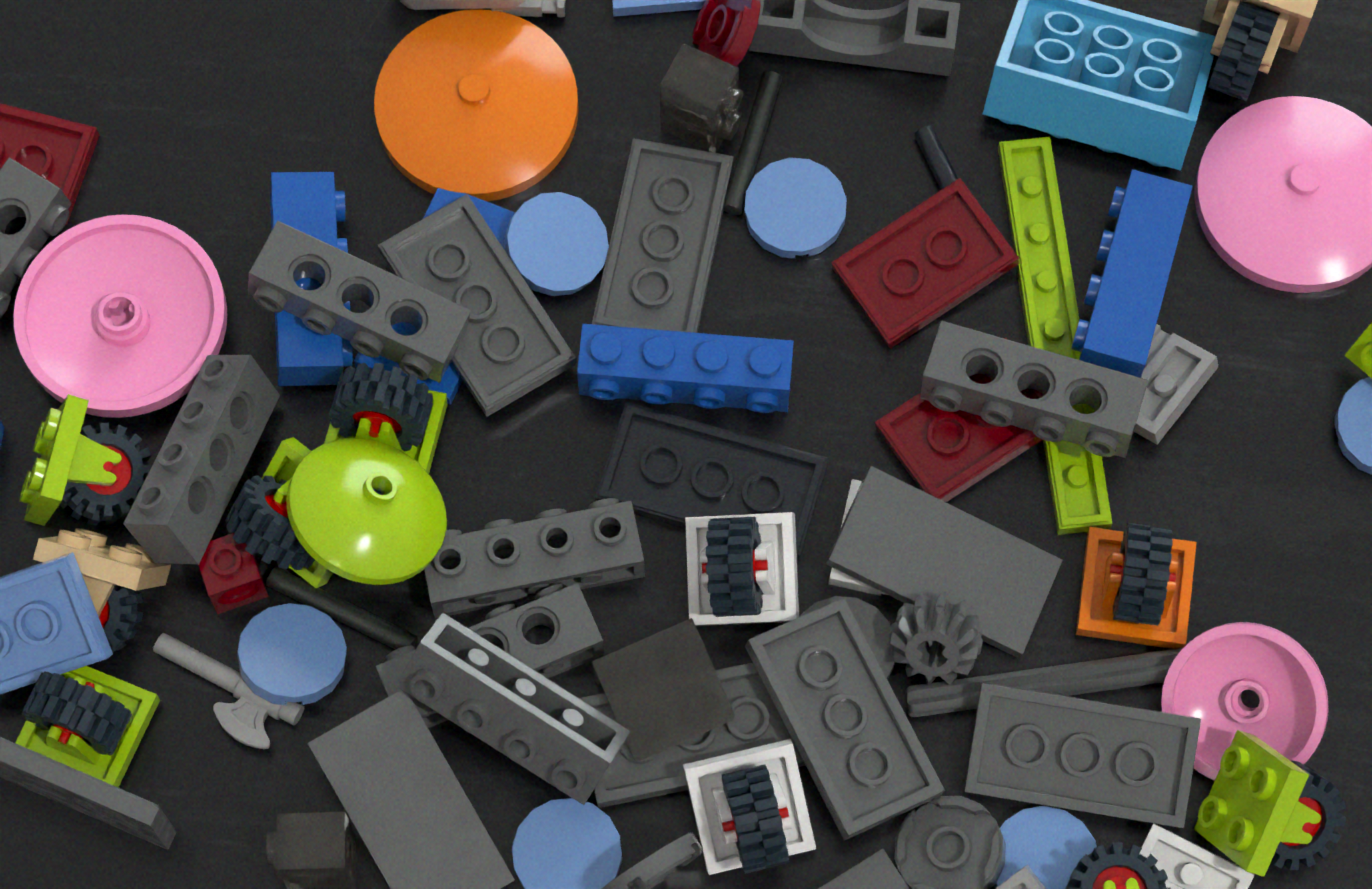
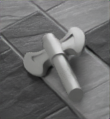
[153,633,304,749]

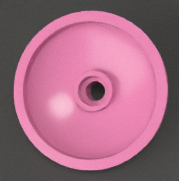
[1161,622,1328,781]

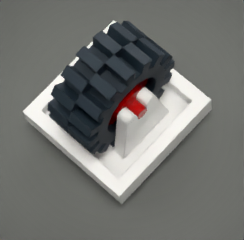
[685,512,799,626]
[683,739,816,875]

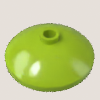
[286,438,447,585]

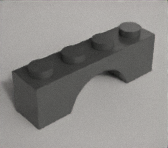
[749,0,960,76]

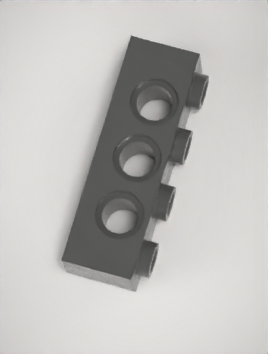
[0,157,71,318]
[248,220,471,383]
[920,321,1148,458]
[123,355,280,565]
[376,583,605,728]

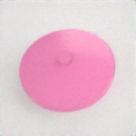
[1194,96,1372,293]
[13,215,227,418]

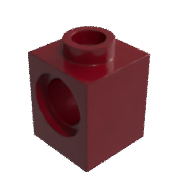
[199,533,269,614]

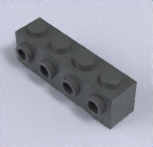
[424,498,645,619]
[396,612,631,805]

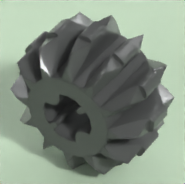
[889,591,983,686]

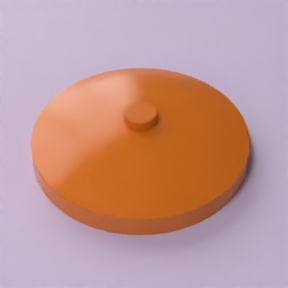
[374,9,578,202]

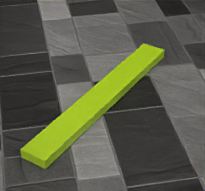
[998,137,1112,535]

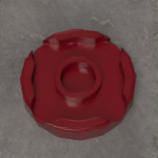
[691,0,761,79]

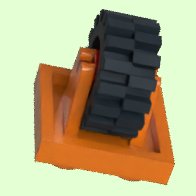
[1076,523,1197,649]

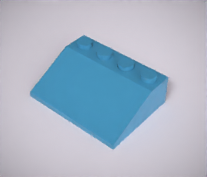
[983,0,1216,171]

